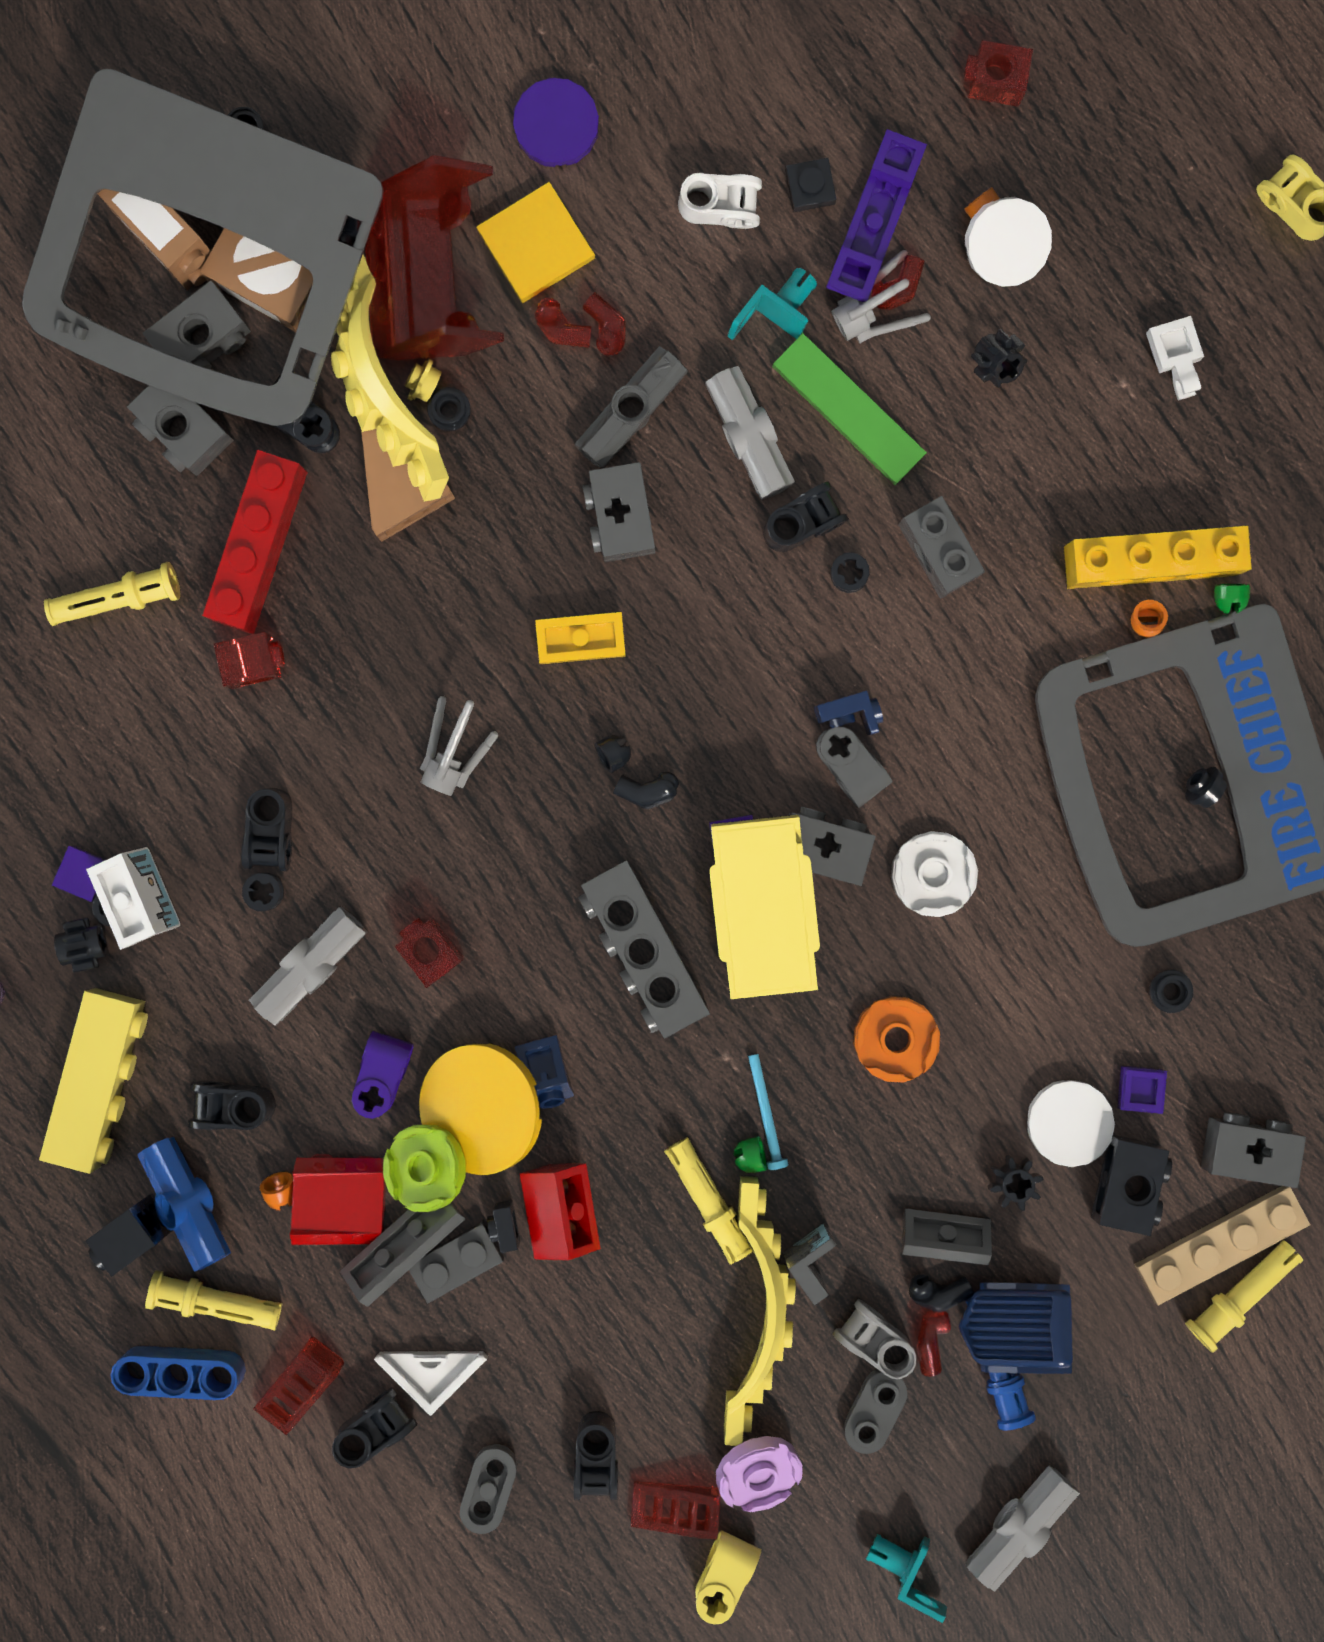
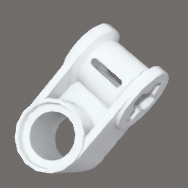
[678,173,762,229]

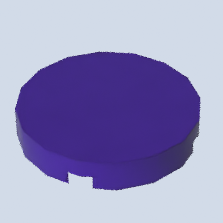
[513,78,599,167]

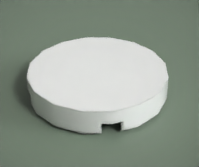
[965,197,1052,287]
[891,831,978,917]
[1027,1080,1115,1167]

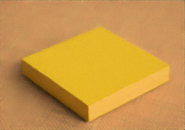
[476,182,595,304]

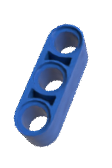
[111,1346,246,1400]

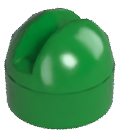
[1214,583,1250,614]
[734,1136,767,1173]

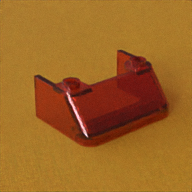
[365,155,504,360]

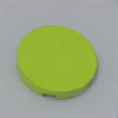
[383,1125,466,1212]

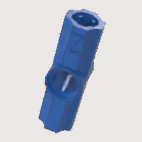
[137,1137,231,1272]

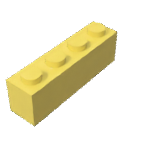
[39,988,148,1174]

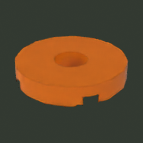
[853,996,940,1083]

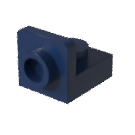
[814,691,883,736]
[515,1035,574,1108]

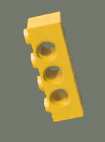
[1064,526,1252,589]

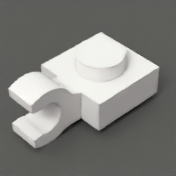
[1146,316,1204,401]

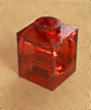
[964,40,1033,107]
[214,632,285,689]
[395,918,465,988]

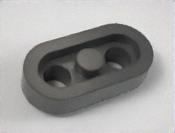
[843,1369,907,1454]
[460,1444,517,1534]

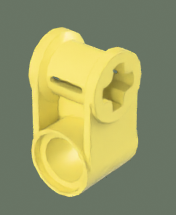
[1256,155,1324,241]
[695,1530,761,1625]

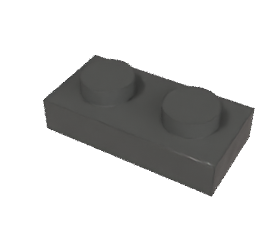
[902,1209,992,1265]
[409,1221,504,1304]

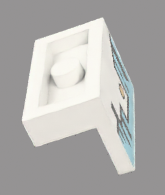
[86,847,180,950]

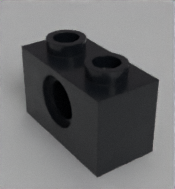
[1091,1135,1172,1236]

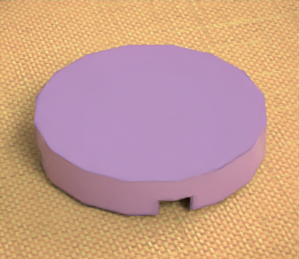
[716,1436,803,1512]

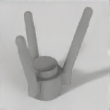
[831,250,931,344]
[420,696,498,796]

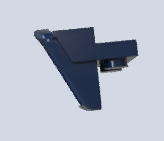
[959,1283,1073,1374]

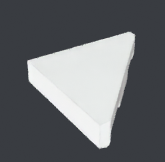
[374,1351,488,1416]

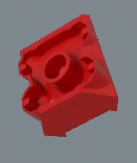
[290,1154,386,1245]

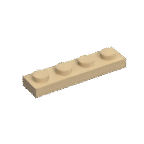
[1134,1186,1310,1305]

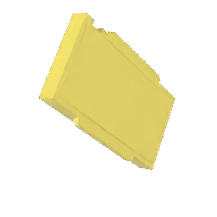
[710,815,820,999]

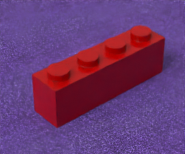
[202,450,308,635]

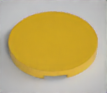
[419,1044,542,1175]

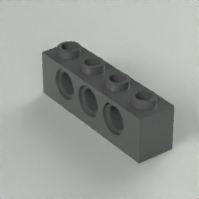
[578,860,710,1039]

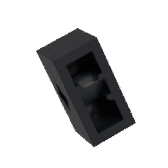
[86,1194,173,1277]

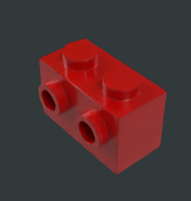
[520,1163,601,1260]

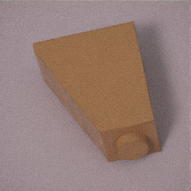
[361,429,455,542]

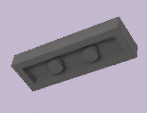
[339,1201,465,1307]

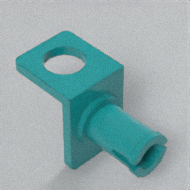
[727,268,817,340]
[866,1533,947,1623]

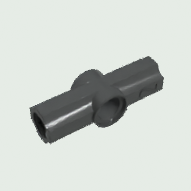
[574,346,688,469]

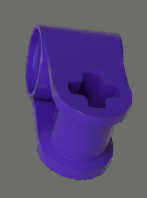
[352,1031,414,1119]

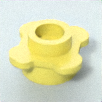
[405,359,442,402]

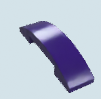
[826,129,927,302]

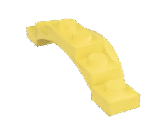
[331,254,449,502]
[724,1176,796,1446]

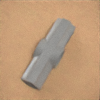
[705,366,795,500]
[249,906,367,1026]
[965,1465,1080,1592]

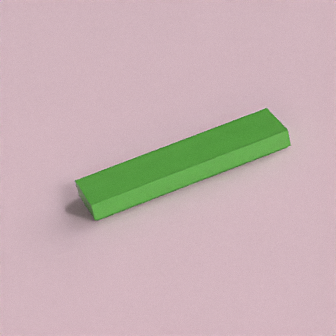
[772,333,927,486]

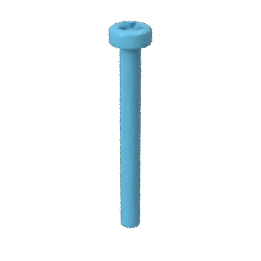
[748,1054,789,1170]

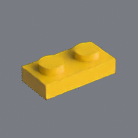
[535,612,626,664]

